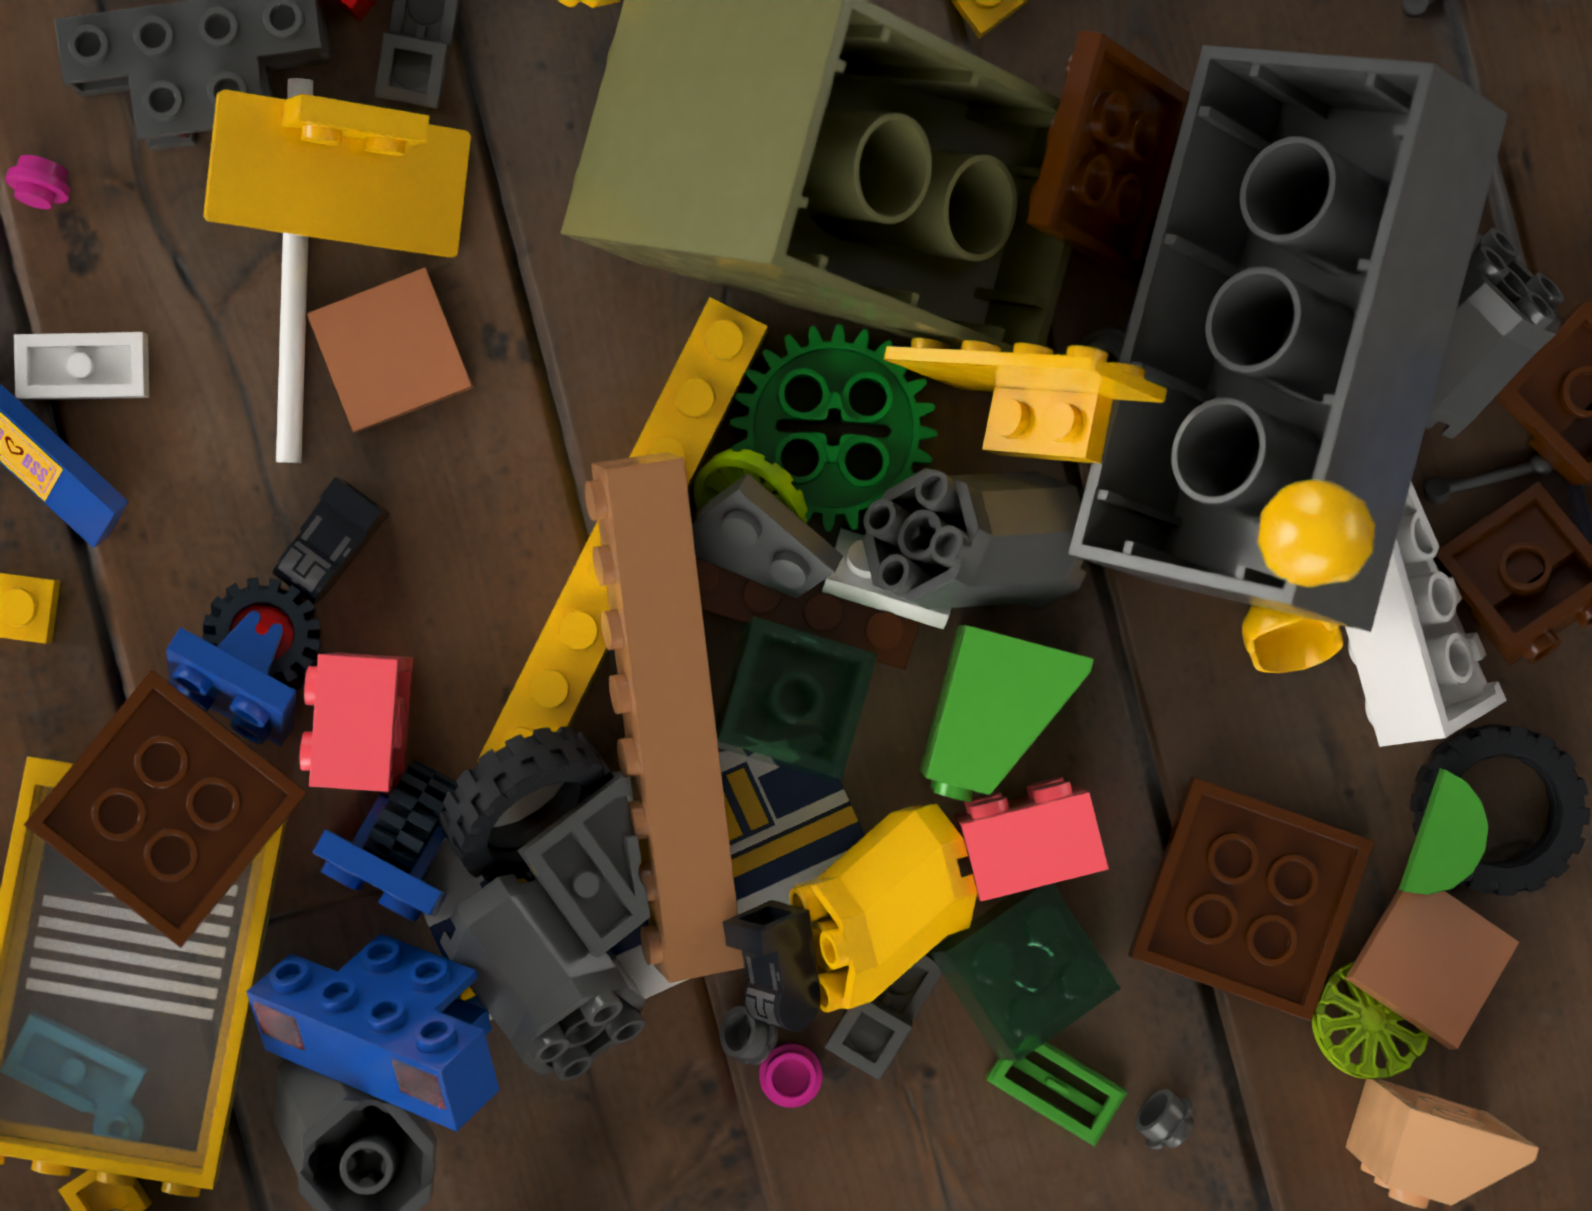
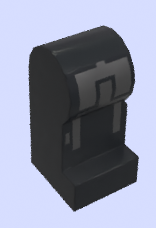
[272,477,390,605]
[723,900,821,1032]

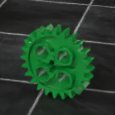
[730,324,937,532]

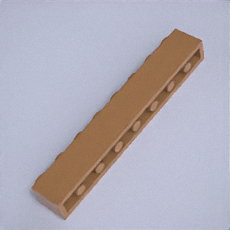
[585,452,744,983]

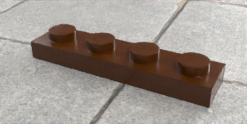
[696,557,920,670]

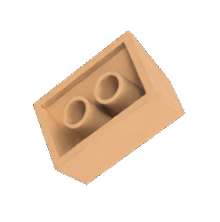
[1345,1079,1539,1209]

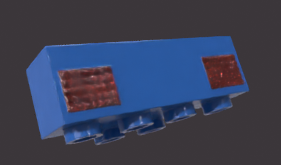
[246,933,500,1132]

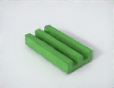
[985,1024,1128,1147]

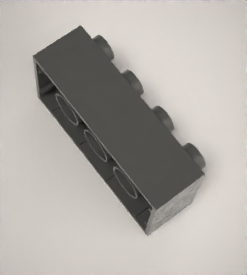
[1068,45,1508,632]

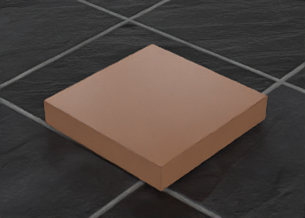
[306,267,474,434]
[1345,888,1520,1050]

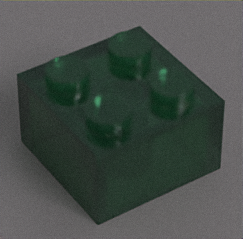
[715,616,877,781]
[929,883,1121,1062]

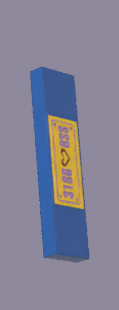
[0,384,129,548]

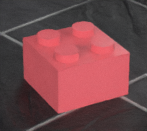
[300,652,414,792]
[953,777,1109,901]

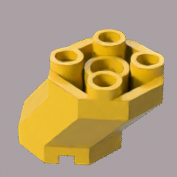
[789,804,977,1012]

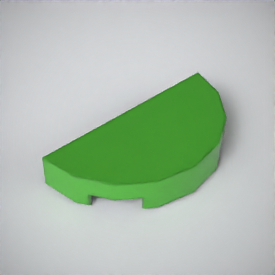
[1399,768,1489,895]

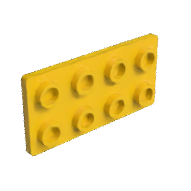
[204,90,471,258]
[884,338,1167,464]

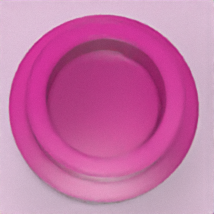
[5,155,71,210]
[759,1043,823,1108]

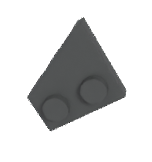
[691,473,843,599]
[517,775,650,957]

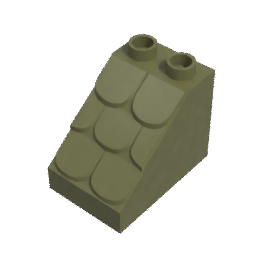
[560,0,1072,353]

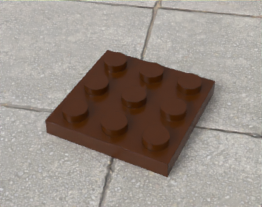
[1026,30,1190,277]
[24,670,308,948]
[1128,776,1375,1022]

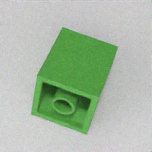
[919,624,1094,802]

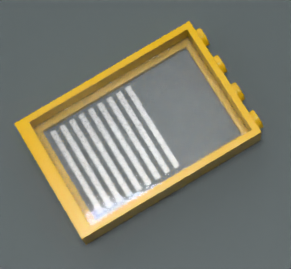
[0,756,288,1197]

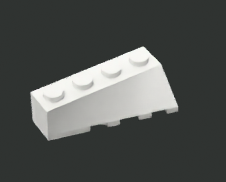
[1345,482,1507,747]

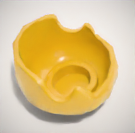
[1258,480,1375,587]
[1241,605,1343,673]

